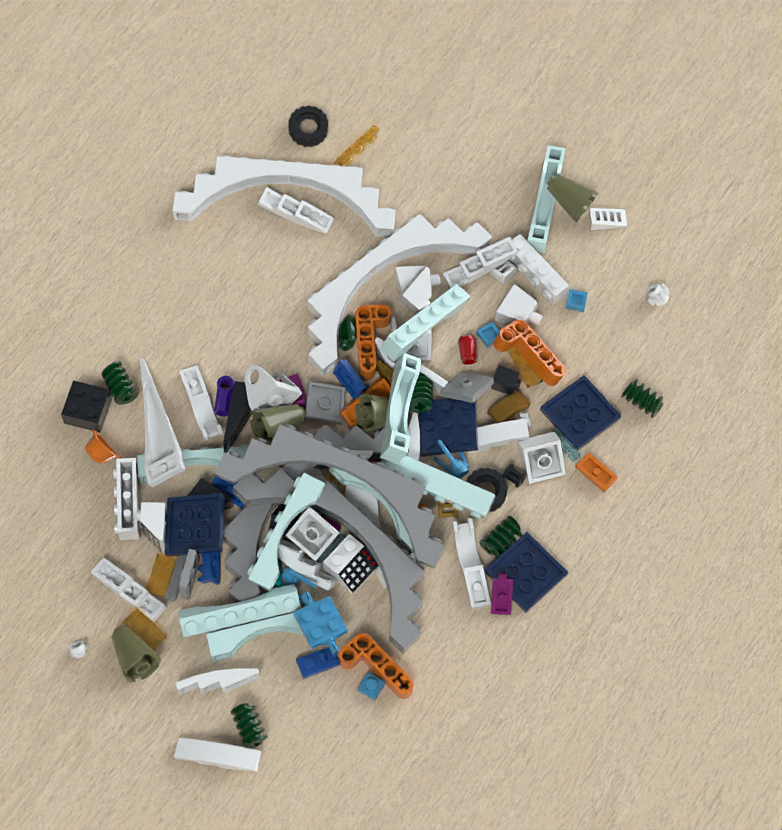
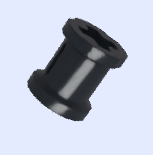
[502,464,527,488]

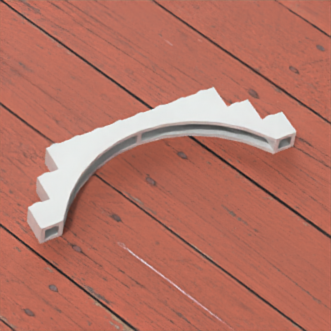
[173,156,396,237]
[307,214,492,377]

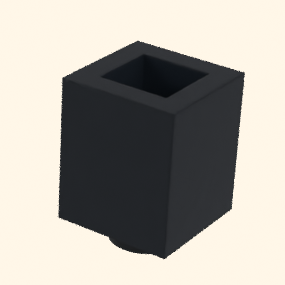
[491,365,522,395]

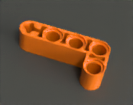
[355,304,391,380]
[493,320,566,386]
[339,633,413,699]

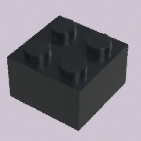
[61,380,112,433]

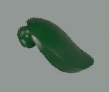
[338,314,357,351]

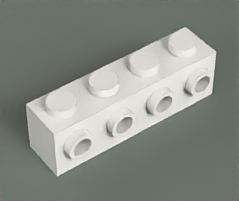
[509,234,569,306]
[113,458,140,540]

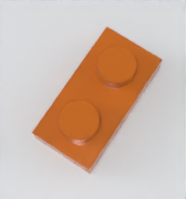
[575,452,618,493]

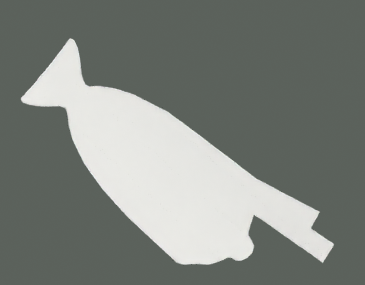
[345,450,382,531]

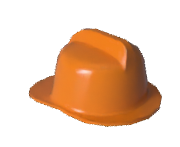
[85,430,122,463]

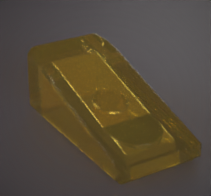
[146,554,177,597]
[123,608,167,650]

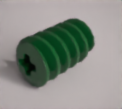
[101,361,138,405]
[409,372,433,413]
[621,379,664,418]
[479,516,522,557]
[230,703,268,749]

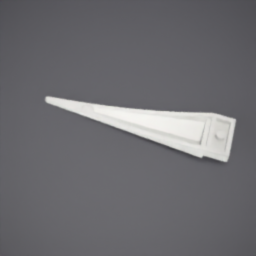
[140,357,185,487]

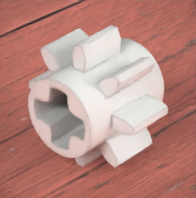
[646,283,670,306]

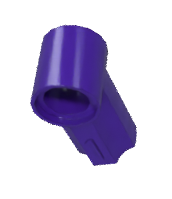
[214,376,234,417]

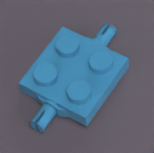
[293,592,348,655]

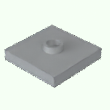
[441,372,494,403]
[304,381,346,425]
[179,549,199,600]

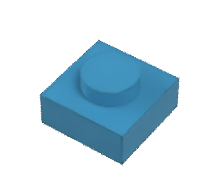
[566,289,588,312]
[476,322,500,348]
[358,672,385,701]

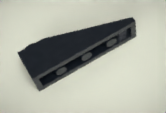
[223,381,255,453]

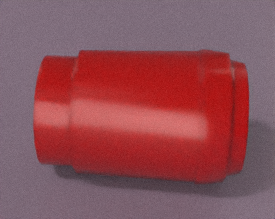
[458,334,477,365]

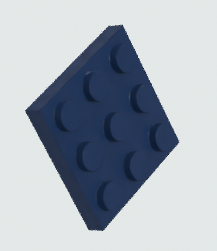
[540,375,621,451]
[419,398,478,457]
[165,493,225,557]
[484,532,569,613]

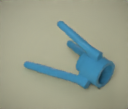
[434,440,470,479]
[282,566,317,606]

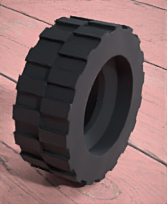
[288,106,328,147]
[466,468,508,513]

